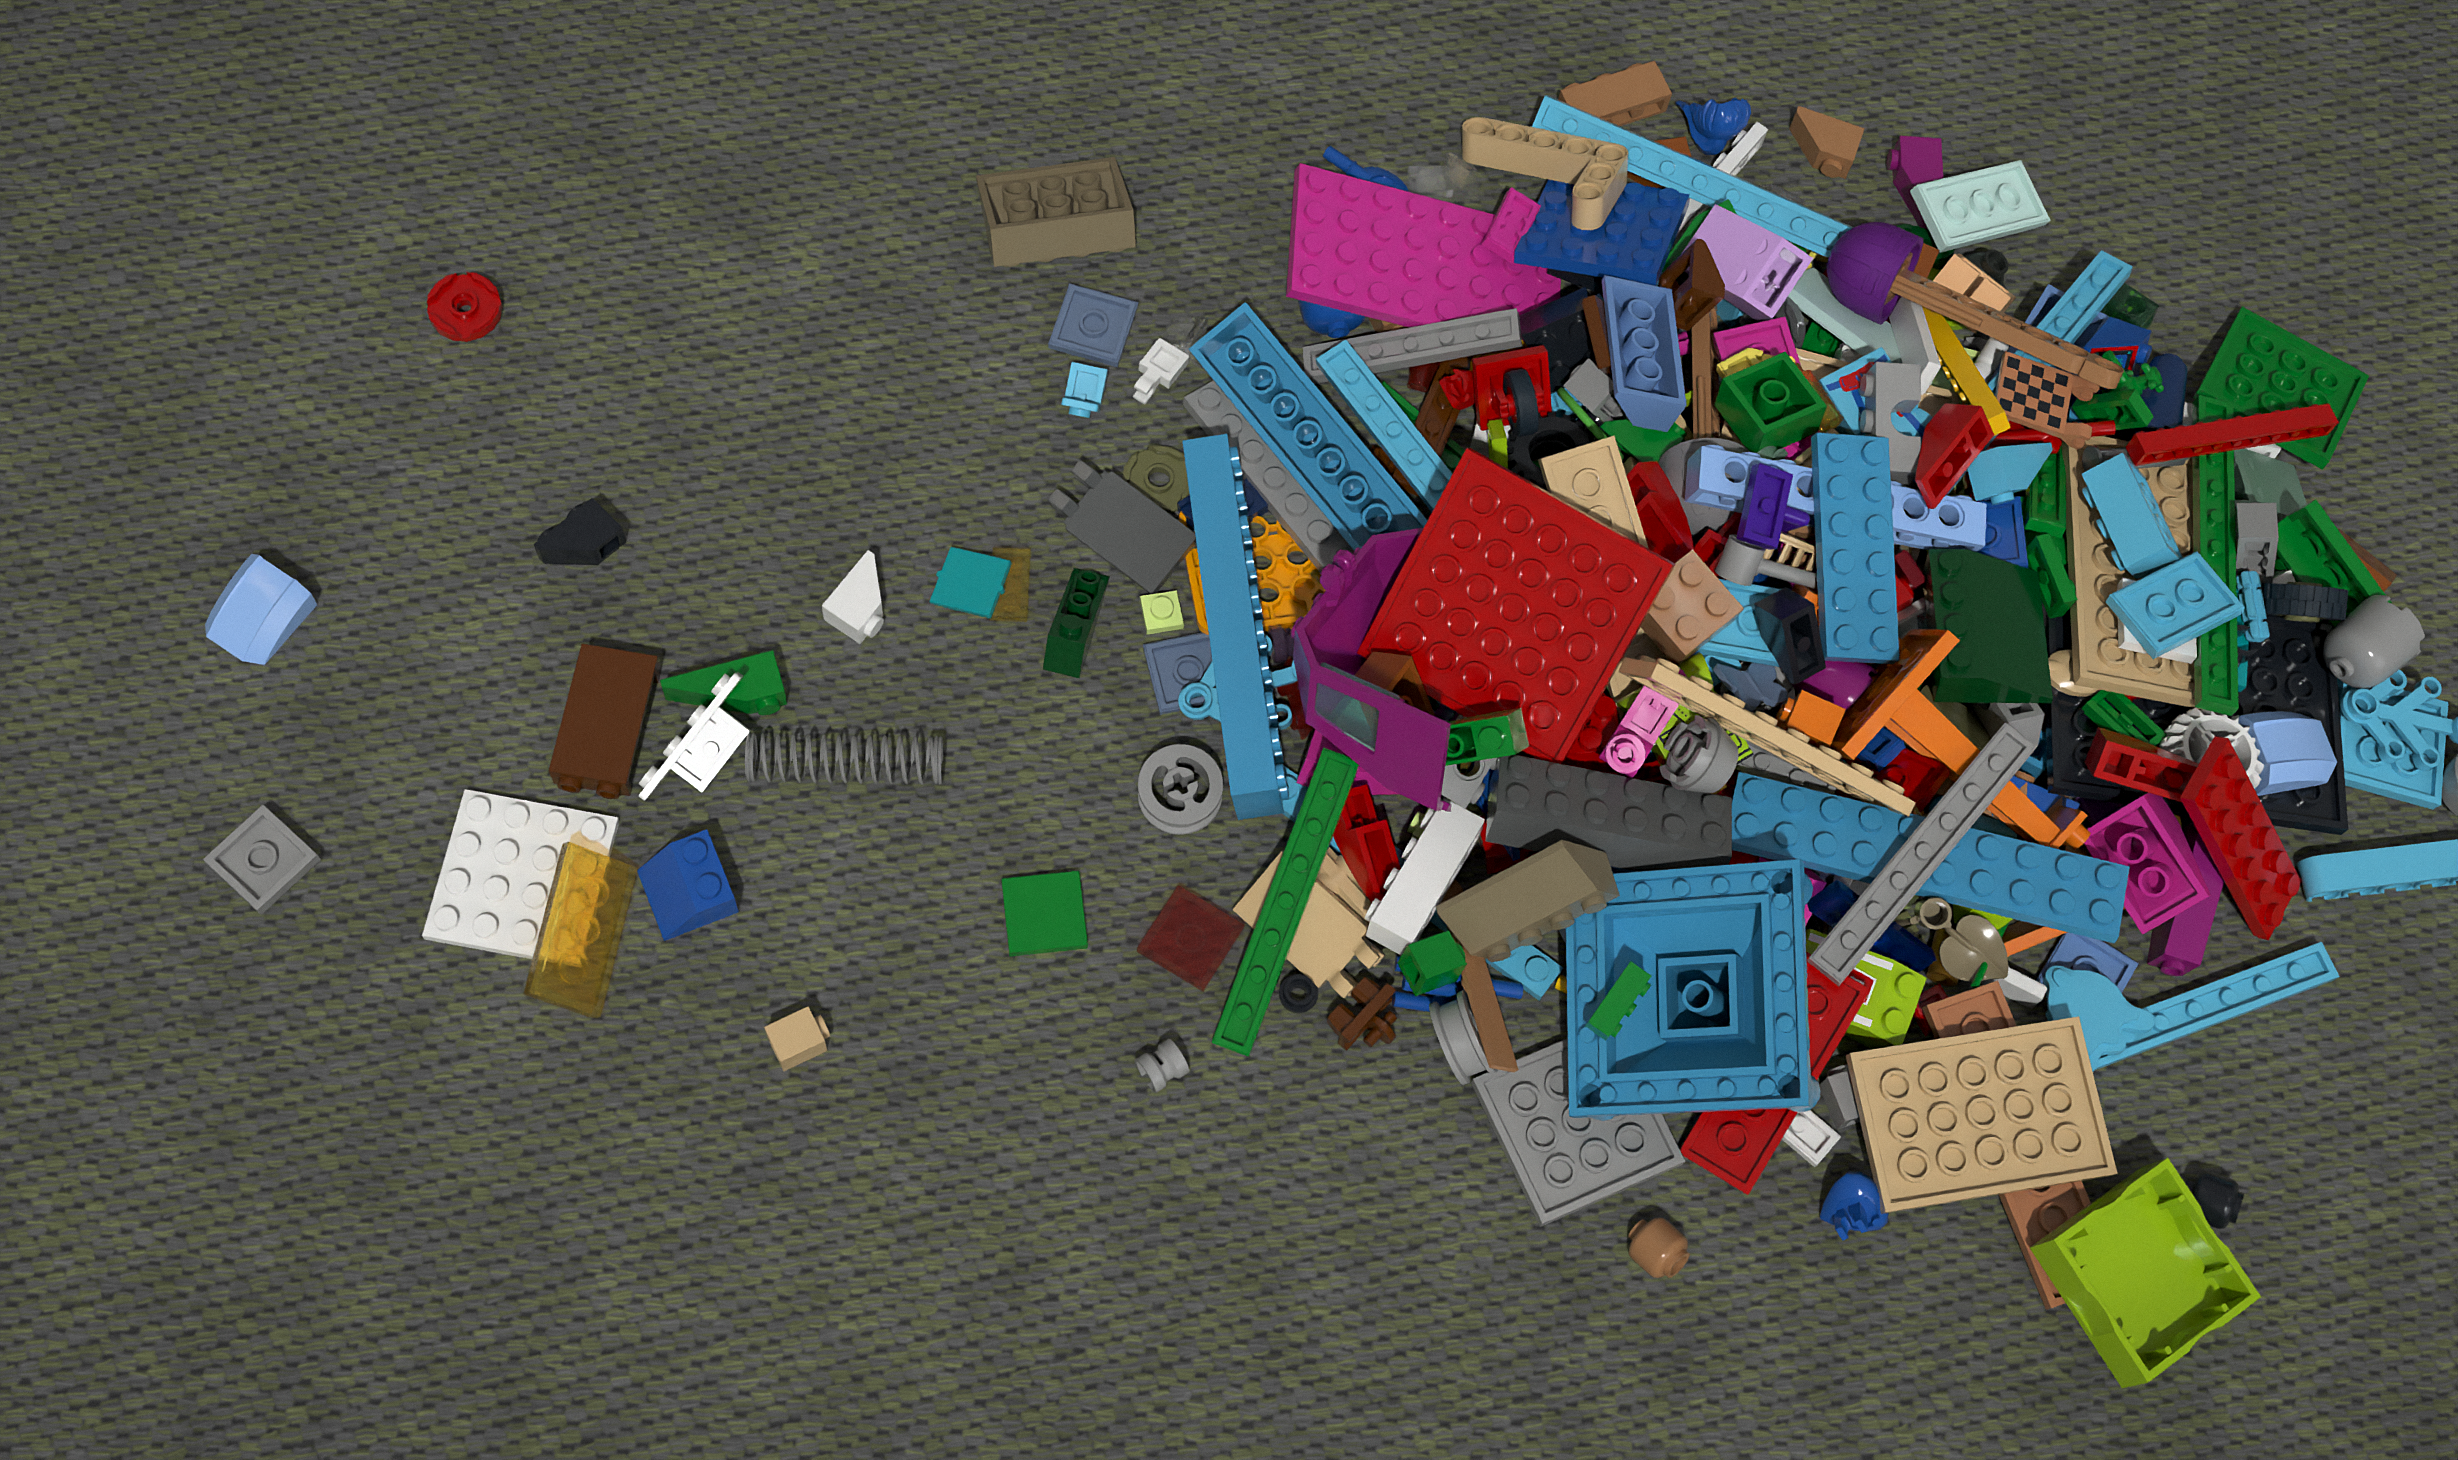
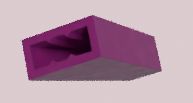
[2147,822,2224,976]

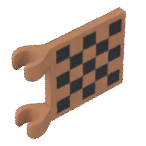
[1995,351,2100,449]

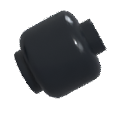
[2186,1171,2245,1229]

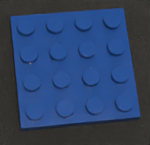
[1514,179,1690,286]

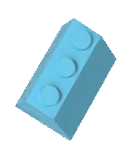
[2082,452,2183,579]

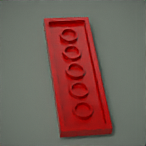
[2180,736,2301,940]
[1680,952,1871,1196]

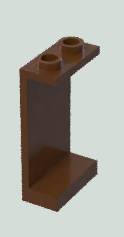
[549,644,662,799]

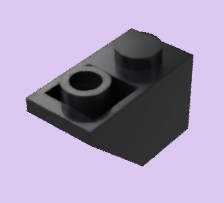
[534,498,626,565]

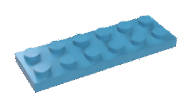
[1811,433,1900,664]

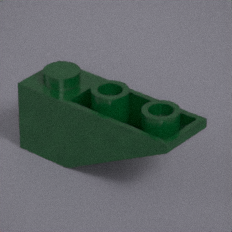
[1043,568,1110,678]

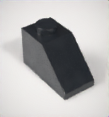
[1754,587,1826,685]

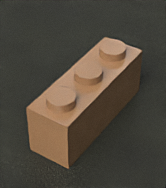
[1558,60,1672,126]

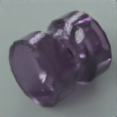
[1268,623,1295,663]

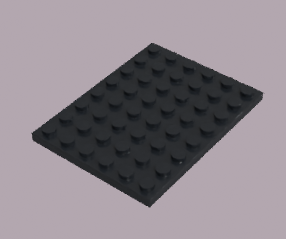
[2042,602,2349,835]

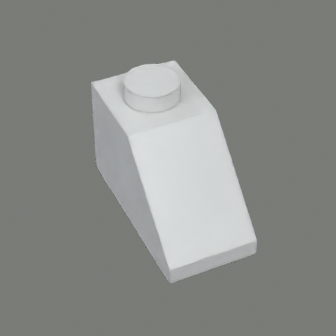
[822,550,884,644]

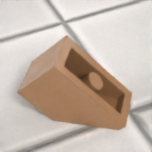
[1789,106,1865,179]

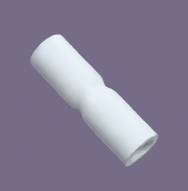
[1974,337,2009,383]

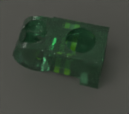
[2100,283,2160,329]

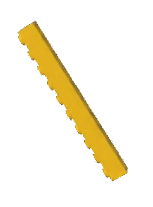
[1922,306,2011,436]

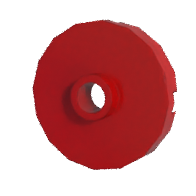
[427,272,502,342]

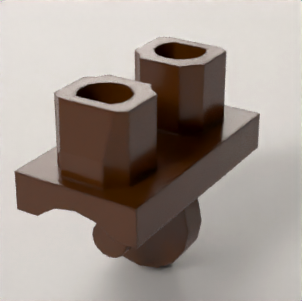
[1327,977,1397,1051]

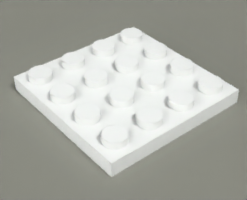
[422,789,620,968]

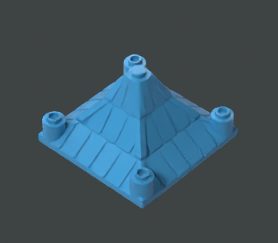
[1566,859,1821,1121]

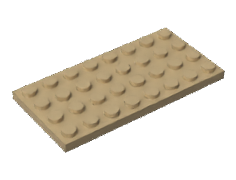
[2062,436,2200,709]

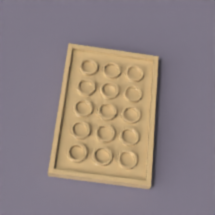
[1846,1016,2118,1214]

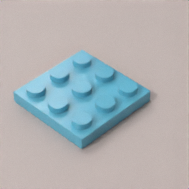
[2337,678,2448,810]

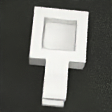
[1133,338,1190,404]

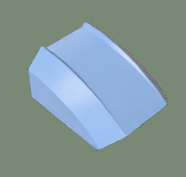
[205,554,317,665]
[2238,711,2337,796]

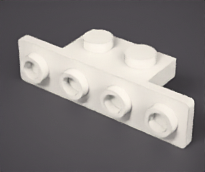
[639,672,751,801]

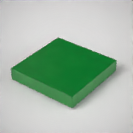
[1001,871,1088,957]

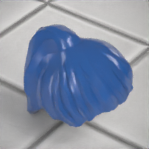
[1676,98,1751,155]

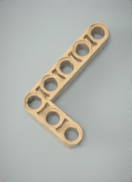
[1462,117,1628,230]

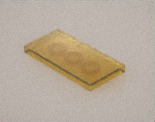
[523,842,637,1018]

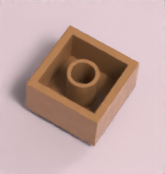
[1641,549,1744,666]

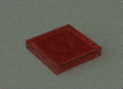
[1137,885,1245,992]

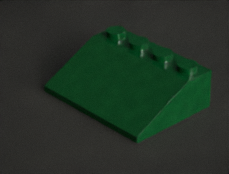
[1923,549,2053,704]

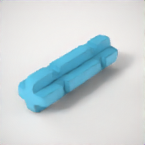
[2236,571,2270,643]

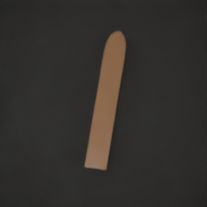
[1440,879,1519,1073]

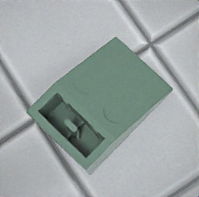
[2234,449,2307,521]

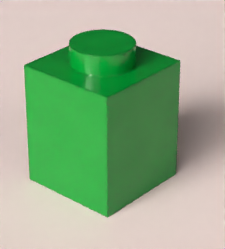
[1397,930,1467,997]

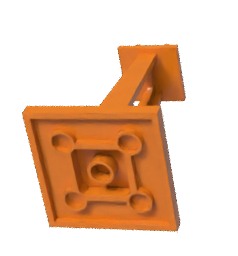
[1828,629,2091,849]

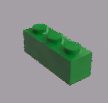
[1585,961,1651,1041]

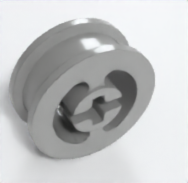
[1138,744,1223,835]
[1429,990,1498,1085]

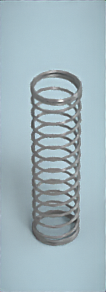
[745,733,943,785]

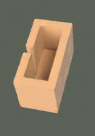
[1933,254,2016,333]

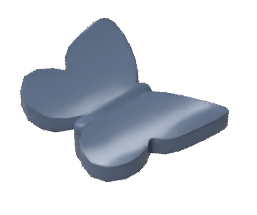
[1713,663,1787,712]

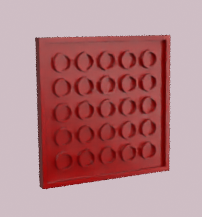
[1357,448,1676,764]

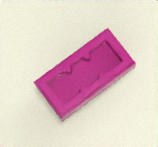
[1481,187,1541,264]

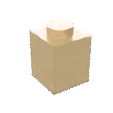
[764,1006,831,1071]

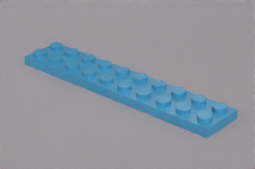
[1732,772,2130,943]

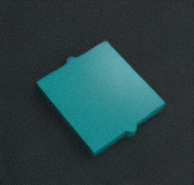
[929,547,1012,619]

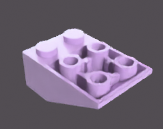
[1682,204,1813,322]

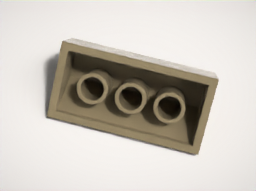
[1436,840,1620,962]

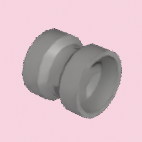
[1135,1038,1190,1093]

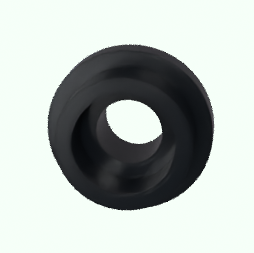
[1279,974,1318,1013]

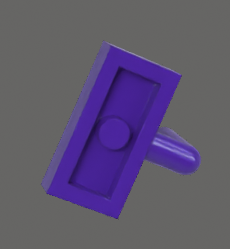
[1736,463,1810,550]

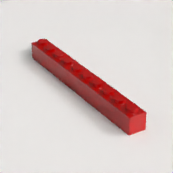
[2125,404,2339,466]

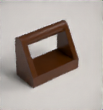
[1658,239,1725,331]

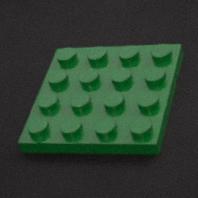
[2193,306,2369,470]

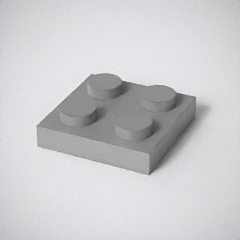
[203,805,321,915]

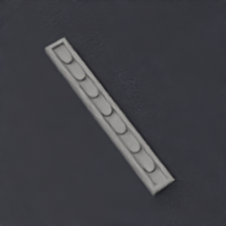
[1807,722,2037,986]

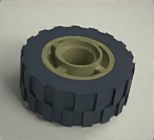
[2261,582,2348,622]

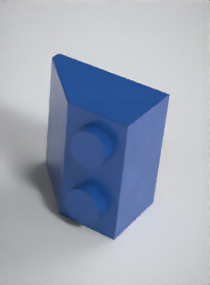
[637,829,739,941]

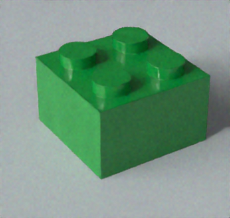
[1715,351,1827,453]

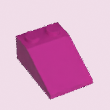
[2084,793,2211,935]

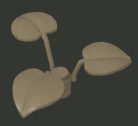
[1826,811,2008,982]

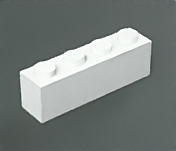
[1365,798,1485,956]

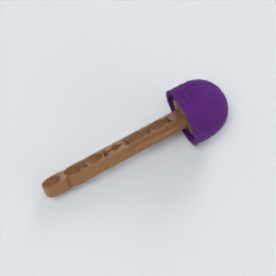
[1827,222,2124,389]

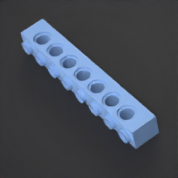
[1685,445,1987,552]

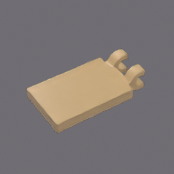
[1233,851,1386,998]

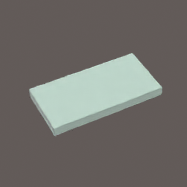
[1910,160,2051,253]
[1788,267,1903,364]

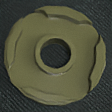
[1122,445,1190,513]

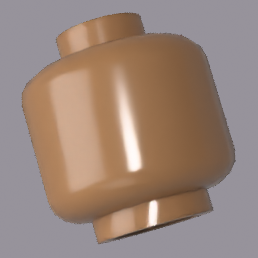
[1628,1218,1690,1278]

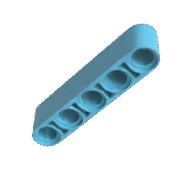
[2296,839,2458,902]

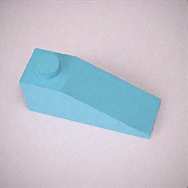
[1967,442,2053,506]

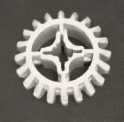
[2159,708,2264,789]

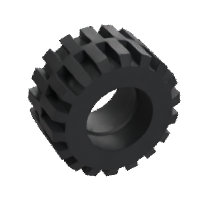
[1507,412,1594,491]

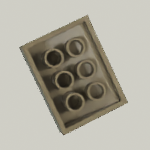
[976,157,1136,267]

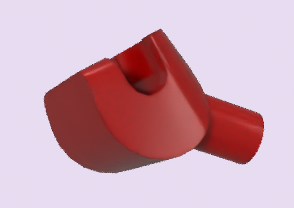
[1439,369,1475,410]

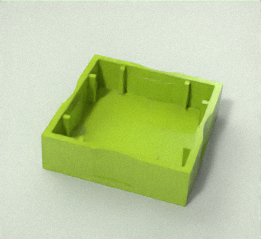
[2029,1158,2261,1388]

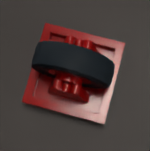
[1472,345,1552,437]

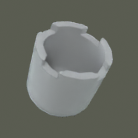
[2323,595,2425,688]

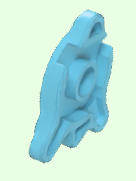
[2043,965,2155,1072]

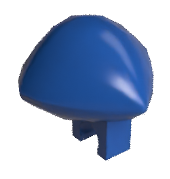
[1820,1172,1888,1241]

